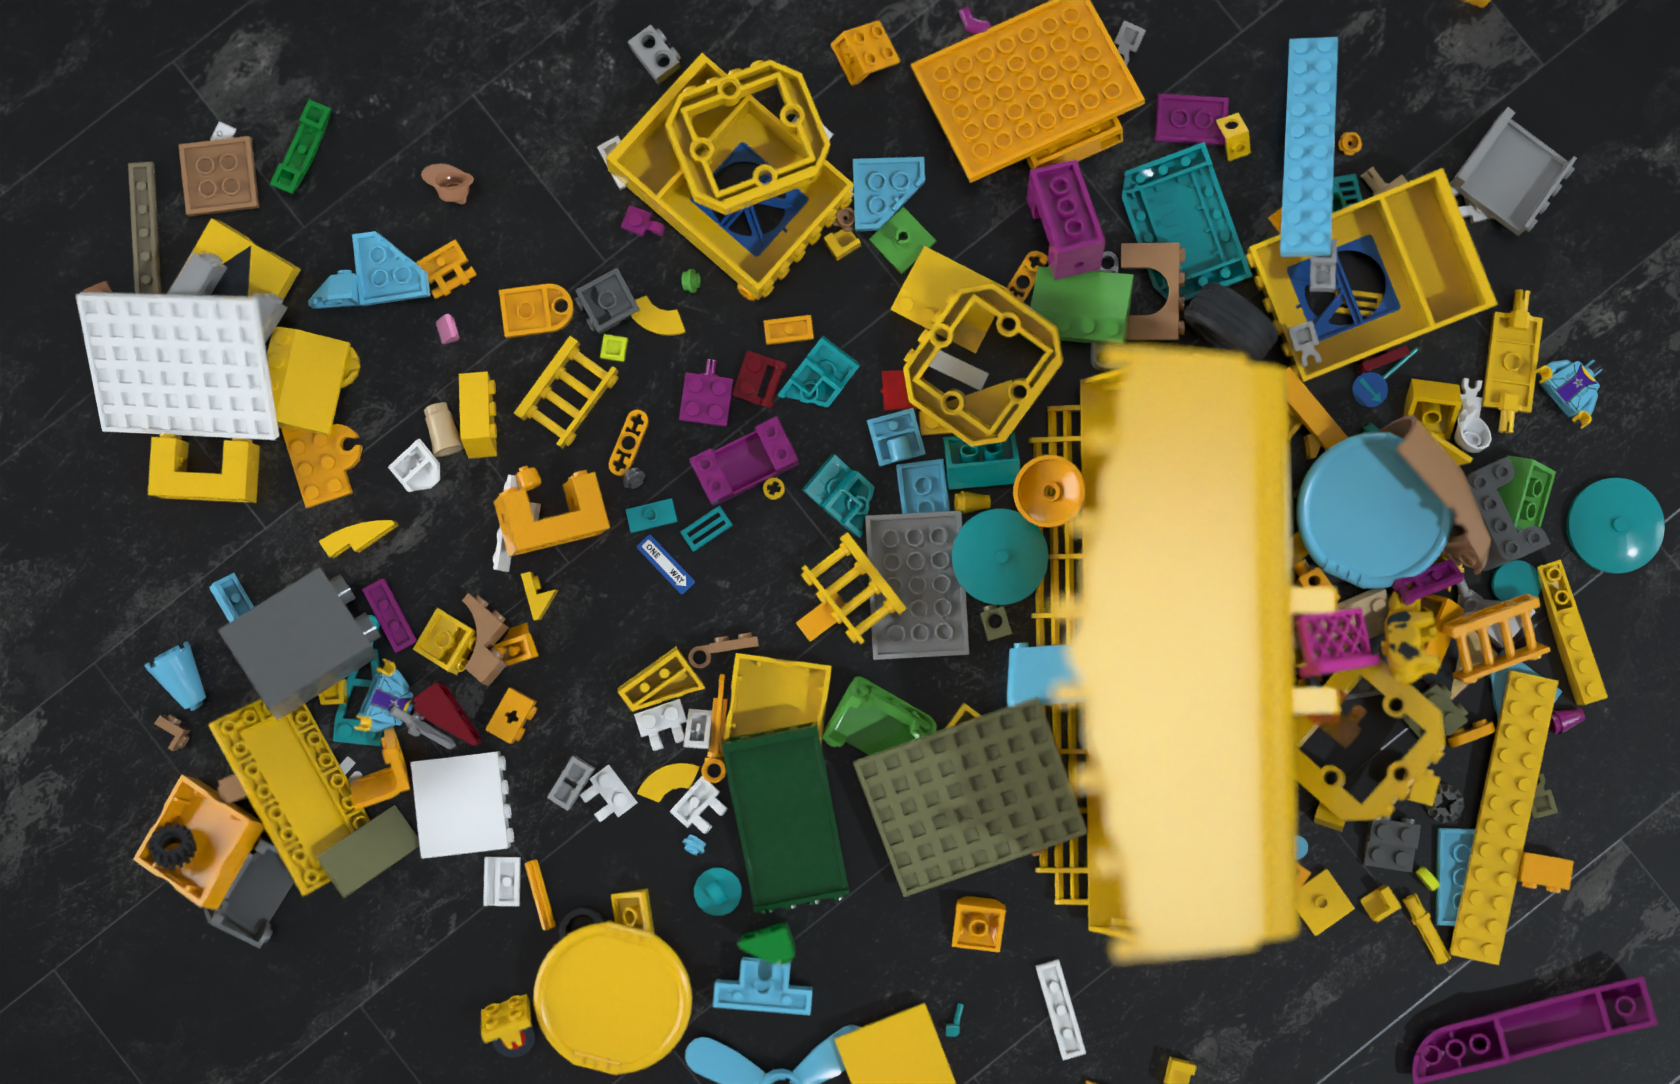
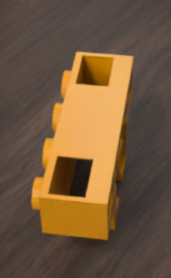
[1026,117,1123,170]

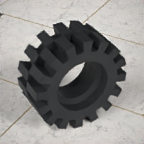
[149,823,197,870]

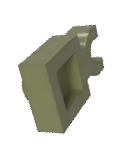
[1531,774,1558,819]

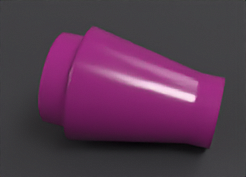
[1549,707,1585,734]

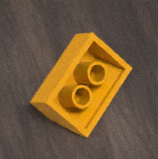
[1386,594,1465,675]

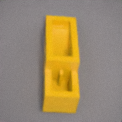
[319,520,399,558]

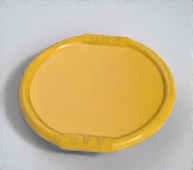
[534,921,692,1075]

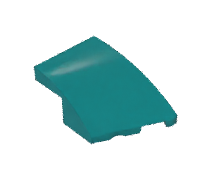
[778,336,861,407]
[802,454,875,538]

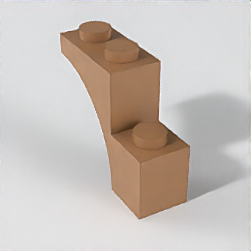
[462,593,509,686]

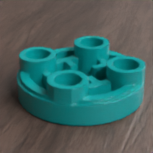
[1491,560,1541,602]

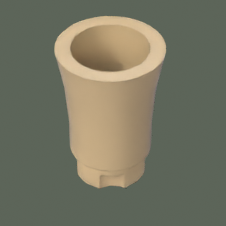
[424,402,464,457]

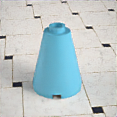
[144,641,206,711]

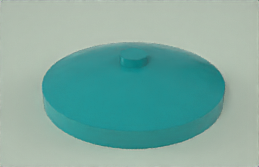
[1566,478,1665,574]
[952,509,1048,605]

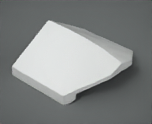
[388,438,440,492]

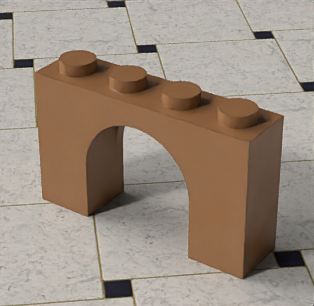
[1121,243,1186,341]

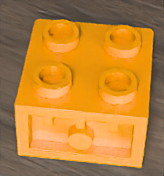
[830,21,900,86]

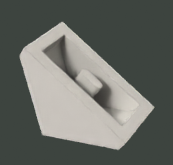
[684,709,712,749]

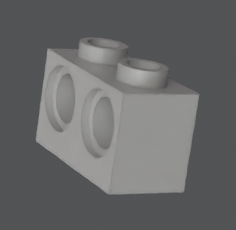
[628,25,681,85]
[547,755,596,811]

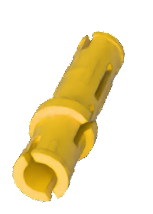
[1402,893,1451,965]

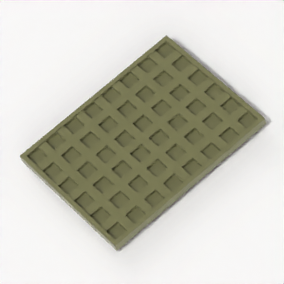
[854,696,1087,897]

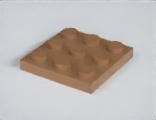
[179,136,259,216]

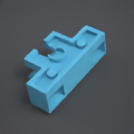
[713,957,813,1015]

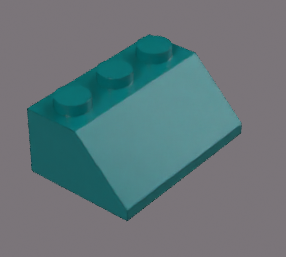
[943,431,1020,490]

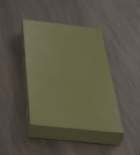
[316,805,420,898]

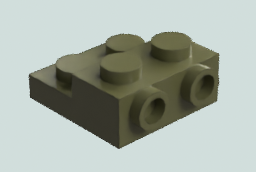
[1398,682,1468,739]

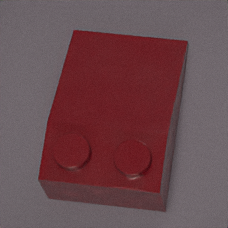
[413,682,484,746]

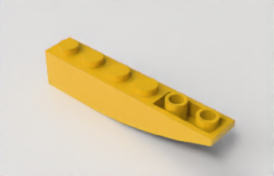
[1537,560,1608,705]

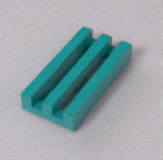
[680,505,733,552]

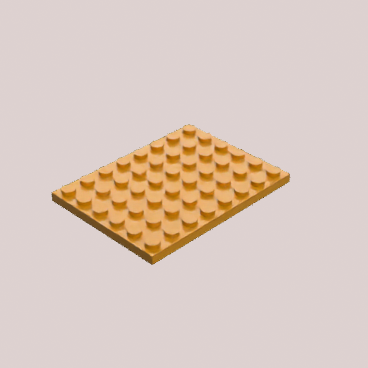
[911,0,1145,183]

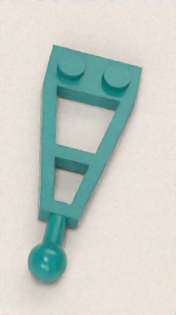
[333,615,384,746]

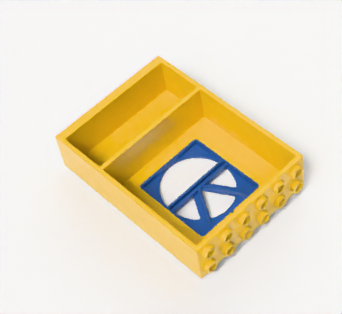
[606,53,854,300]
[1246,168,1497,382]

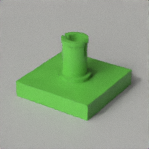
[869,207,936,275]

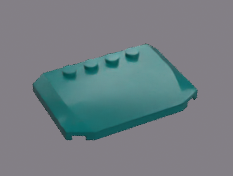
[1122,142,1253,302]

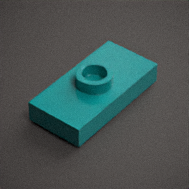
[626,498,678,533]

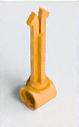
[702,674,728,783]

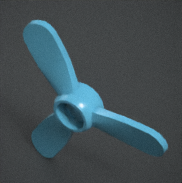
[685,1025,861,1084]

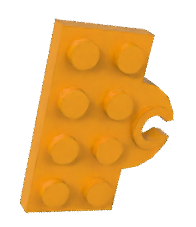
[281,424,362,508]

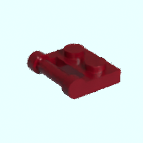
[732,350,788,409]

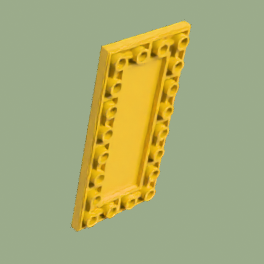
[209,698,370,896]
[834,1003,956,1084]

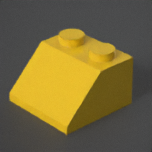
[1404,379,1462,440]

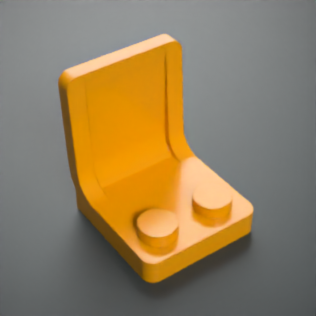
[350,727,410,810]

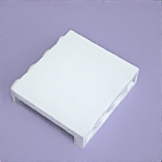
[411,751,514,859]

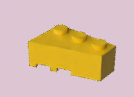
[459,371,497,459]
[618,646,705,711]

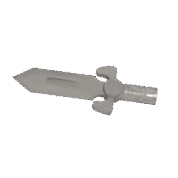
[390,706,459,749]

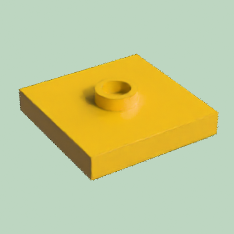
[1298,868,1355,936]

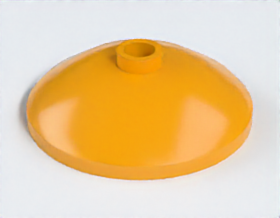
[1013,455,1086,528]

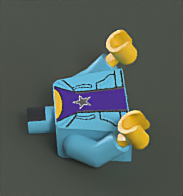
[1534,360,1602,429]
[354,659,415,733]

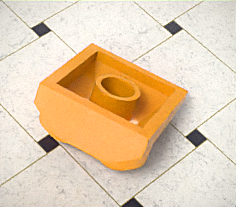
[952,896,1006,952]

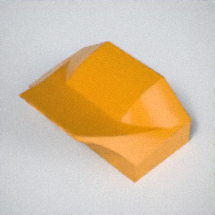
[493,623,538,666]

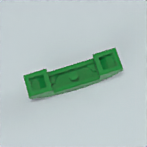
[270,100,331,194]

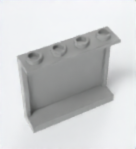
[1449,107,1577,236]

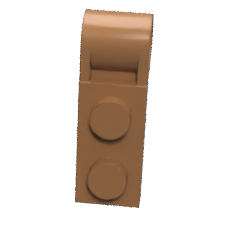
[688,632,759,668]

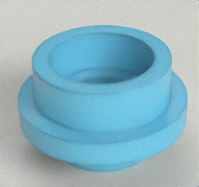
[682,834,706,856]

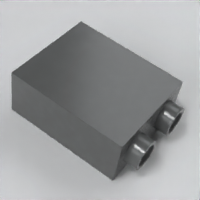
[219,567,381,720]

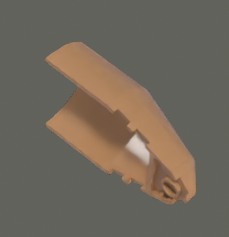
[1378,416,1491,574]

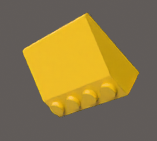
[890,246,1009,353]
[266,327,350,435]

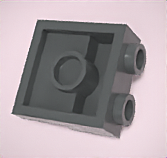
[574,268,640,334]
[1362,815,1421,873]

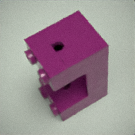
[1027,159,1105,281]
[689,416,799,506]

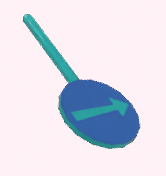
[1352,347,1418,408]

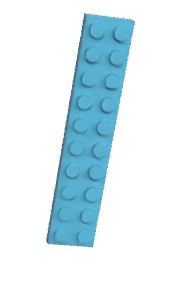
[1280,37,1338,257]

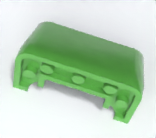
[822,676,937,755]

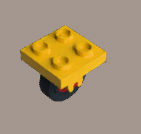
[481,994,536,1057]

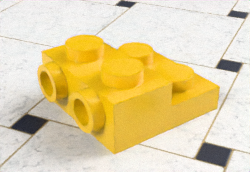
[413,608,477,675]

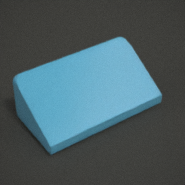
[210,573,255,622]

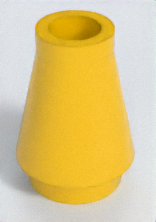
[954,491,991,515]

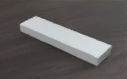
[1035,959,1086,1060]

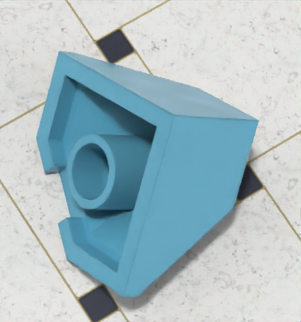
[308,270,359,309]

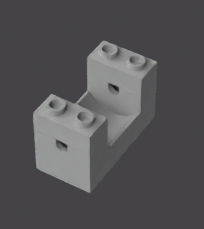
[167,252,288,345]

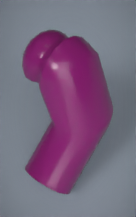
[958,7,991,34]

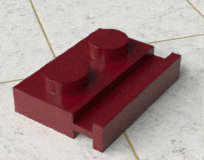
[1355,345,1410,375]

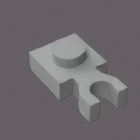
[1114,21,1146,66]
[1288,321,1321,367]

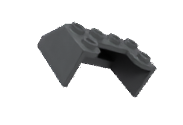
[1465,456,1550,571]

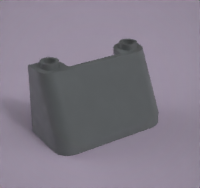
[204,832,295,949]

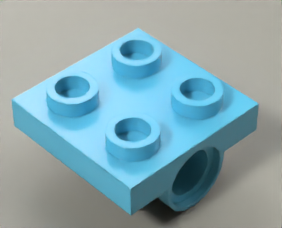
[867,408,926,467]

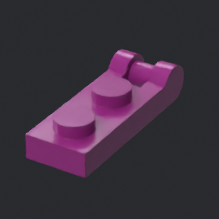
[1392,559,1464,606]

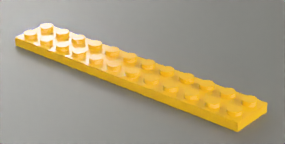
[1449,670,1558,965]

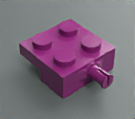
[679,359,734,427]

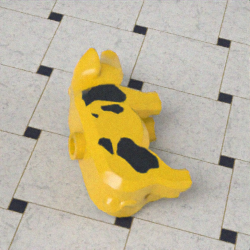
[1381,587,1441,683]

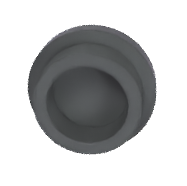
[622,467,645,489]

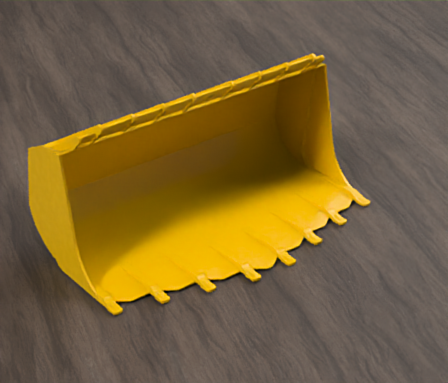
[1029,346,1339,959]

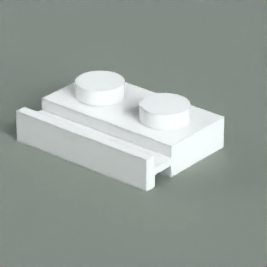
[484,856,521,906]

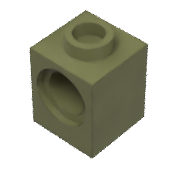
[980,604,1012,641]

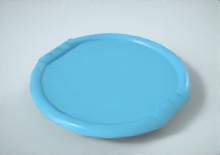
[1297,432,1455,589]

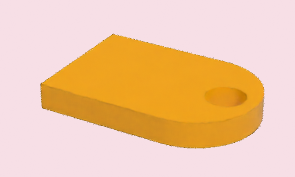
[499,284,574,338]

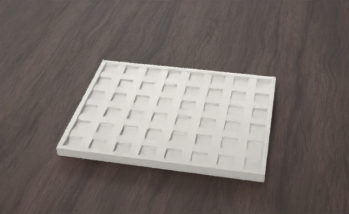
[76,292,279,440]

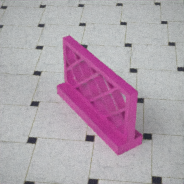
[1296,608,1381,677]

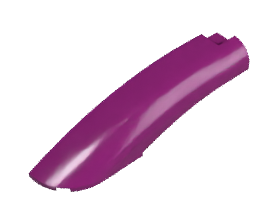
[1413,976,1658,1084]

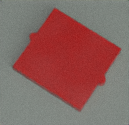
[881,370,924,411]

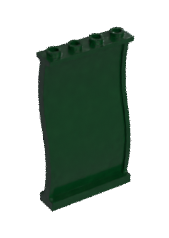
[721,721,849,914]

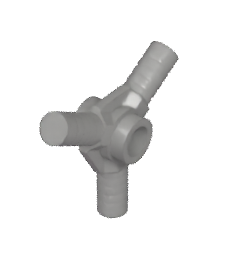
[1456,578,1500,616]

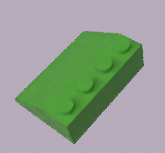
[1030,266,1134,346]

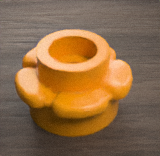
[1338,132,1362,155]

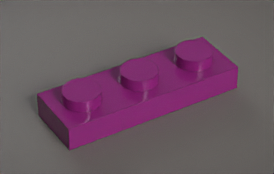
[362,578,418,653]

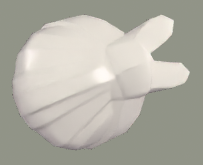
[1454,404,1492,453]

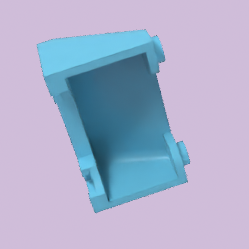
[1007,643,1084,707]

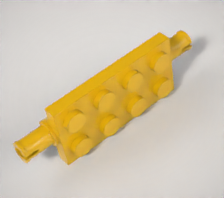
[1482,289,1543,434]

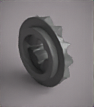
[1425,784,1465,823]

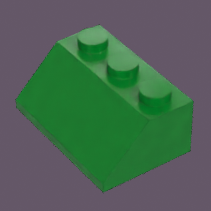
[738,921,796,966]

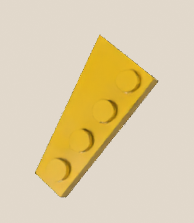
[919,380,1016,436]

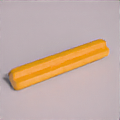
[525,860,556,930]

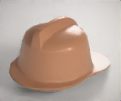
[421,164,474,204]

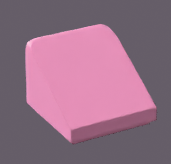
[436,314,459,344]

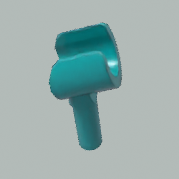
[946,1003,964,1037]

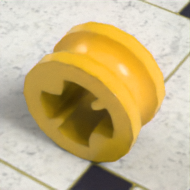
[763,478,785,500]

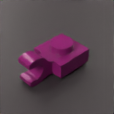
[621,205,665,237]

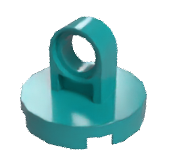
[694,867,742,916]

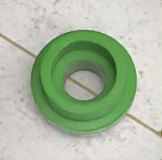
[682,269,701,293]

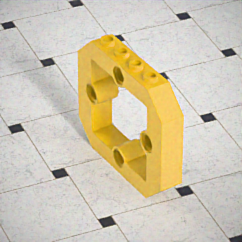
[666,60,830,215]
[903,282,1063,447]
[1294,659,1445,822]

